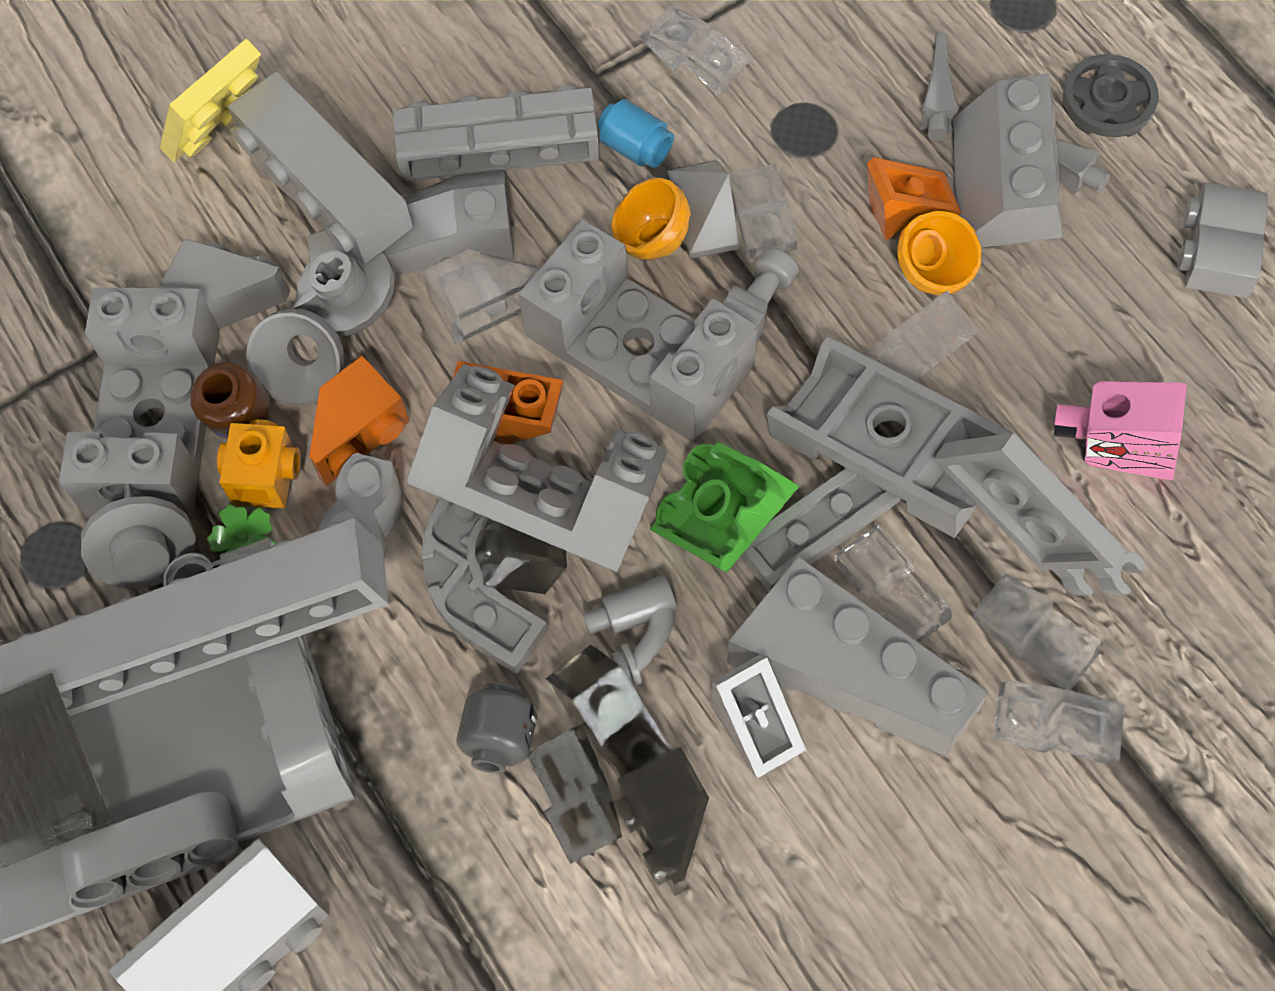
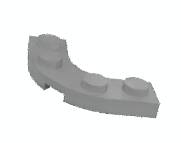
[422,498,548,675]

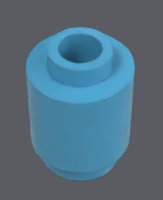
[598,99,674,168]

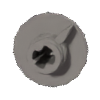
[293,245,395,337]
[80,484,196,589]

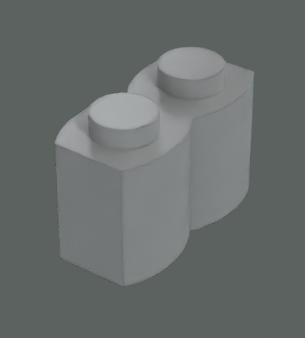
[1178,182,1268,298]
[318,453,403,558]

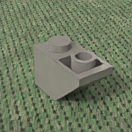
[158,238,290,329]

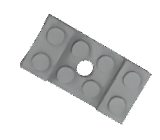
[767,336,1016,538]

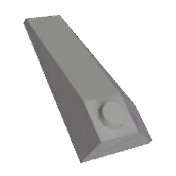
[309,171,514,274]

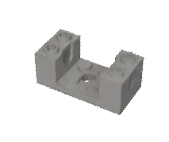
[518,219,757,443]
[59,287,220,519]
[406,364,668,572]

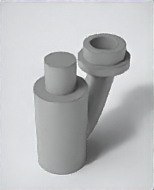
[582,575,677,686]

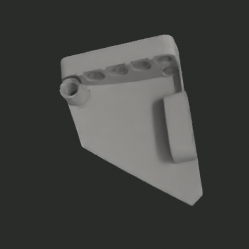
[0,538,356,945]

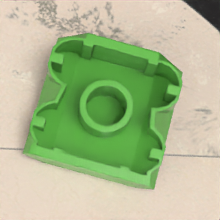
[650,441,799,573]

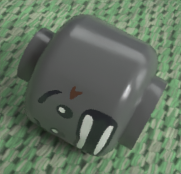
[456,682,538,774]

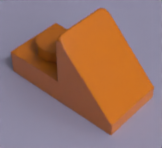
[867,157,962,240]

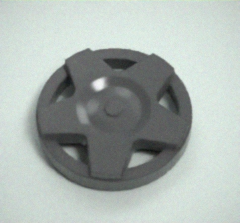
[1063,54,1159,137]

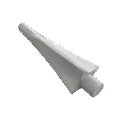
[919,32,959,142]
[1057,139,1110,195]

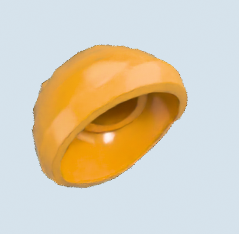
[611,178,691,261]
[898,211,982,295]

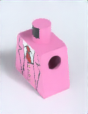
[1054,381,1187,480]

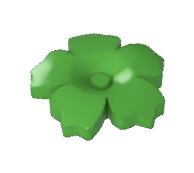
[207,504,276,553]

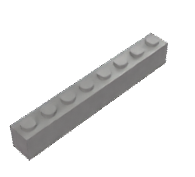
[0,518,389,741]

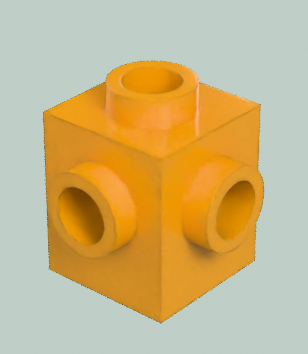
[217,420,301,508]

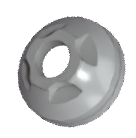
[246,309,344,405]

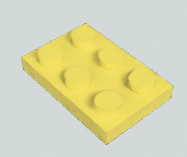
[160,39,261,163]

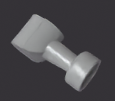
[723,248,799,342]

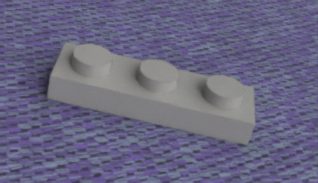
[740,468,901,591]

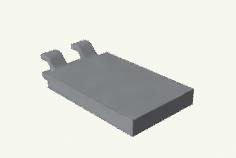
[933,432,1146,596]

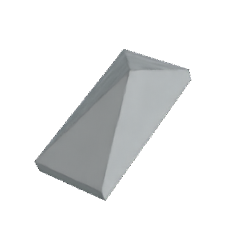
[667,161,739,259]
[711,653,806,778]

